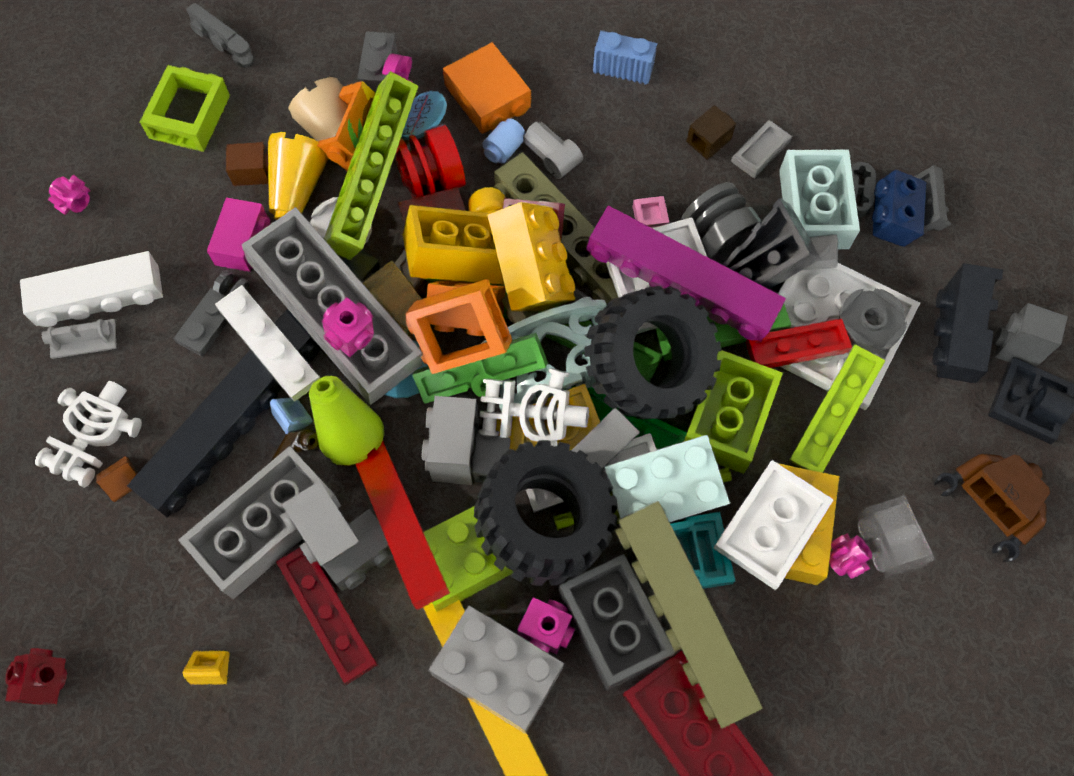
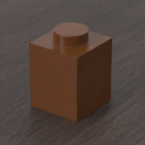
[226,142,269,186]

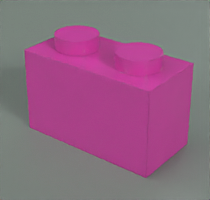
[207,197,270,272]

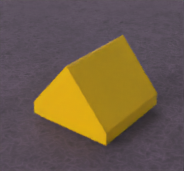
[183,651,229,685]

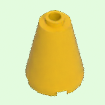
[268,132,329,220]

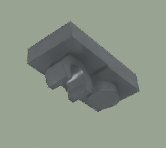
[914,165,951,233]

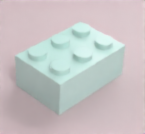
[780,150,860,249]
[604,435,730,522]

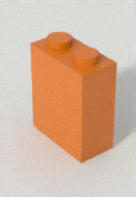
[443,42,531,134]

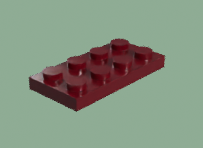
[623,651,773,776]

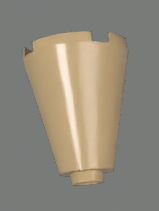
[289,77,348,142]

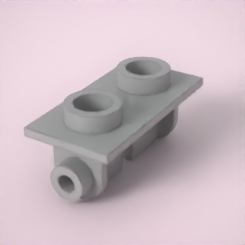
[42,319,117,359]

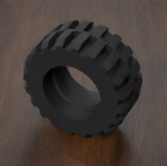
[584,286,721,419]
[474,440,618,586]

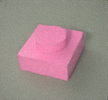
[633,196,669,227]

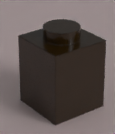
[686,105,736,160]

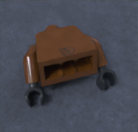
[934,454,1050,562]

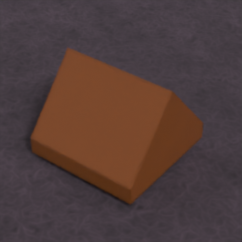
[96,456,138,502]

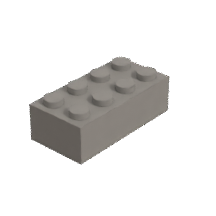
[178,446,341,600]

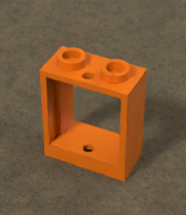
[405,279,513,374]

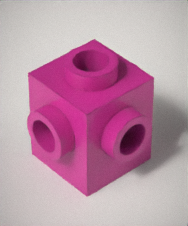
[322,297,374,357]
[517,597,575,654]

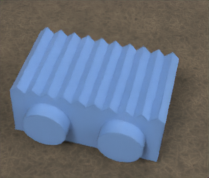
[593,31,658,85]

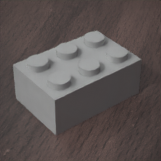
[429,606,564,734]

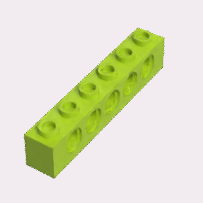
[324,71,418,260]

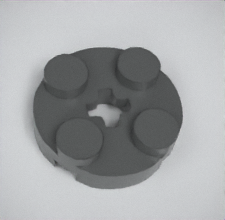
[839,288,907,354]

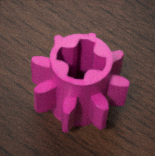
[48,175,90,215]
[829,533,872,579]

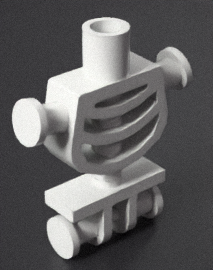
[479,368,589,446]
[35,381,142,488]

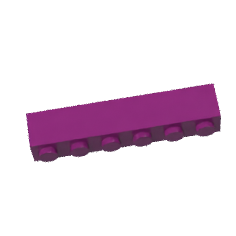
[586,205,786,342]

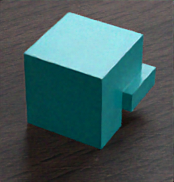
[670,512,735,589]

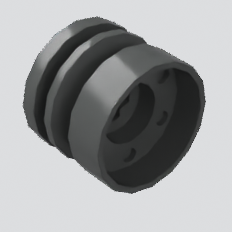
[681,182,763,264]

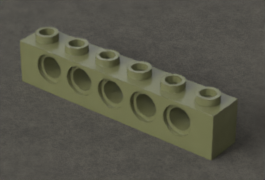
[493,152,618,304]

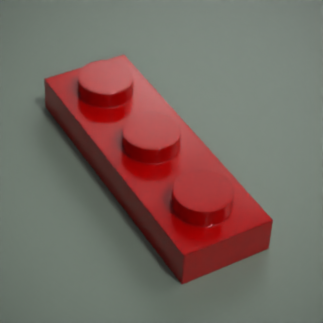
[745,318,852,368]

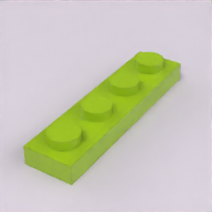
[789,345,886,473]

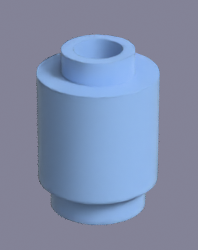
[482,119,525,163]

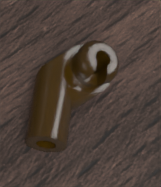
[271,429,319,460]

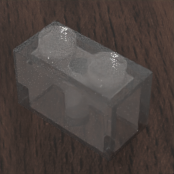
[858,495,935,580]

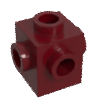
[5,648,67,705]

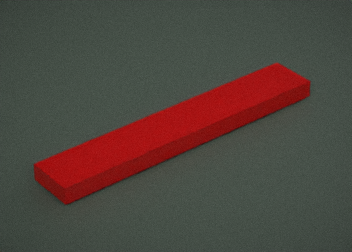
[356,440,450,610]

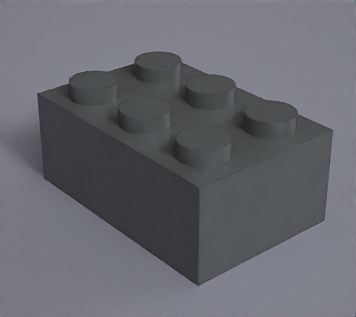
[559,554,675,691]

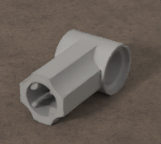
[523,122,583,179]

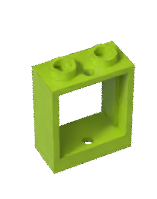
[140,65,230,152]

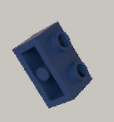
[872,169,926,247]

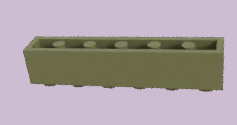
[615,500,763,729]

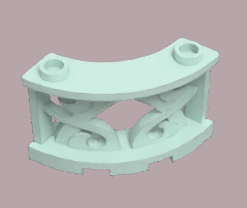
[481,297,607,412]

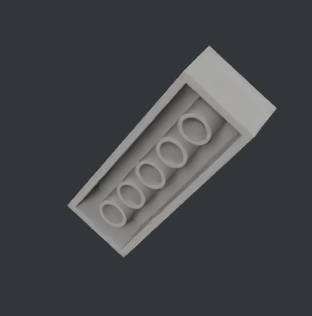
[241,207,422,405]

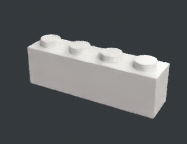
[20,251,163,327]

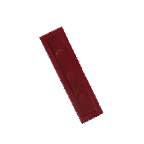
[276,548,378,685]

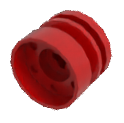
[396,124,466,203]

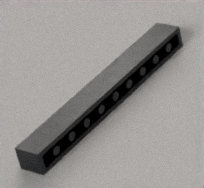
[127,250,382,518]

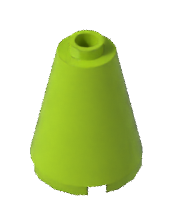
[309,376,385,465]

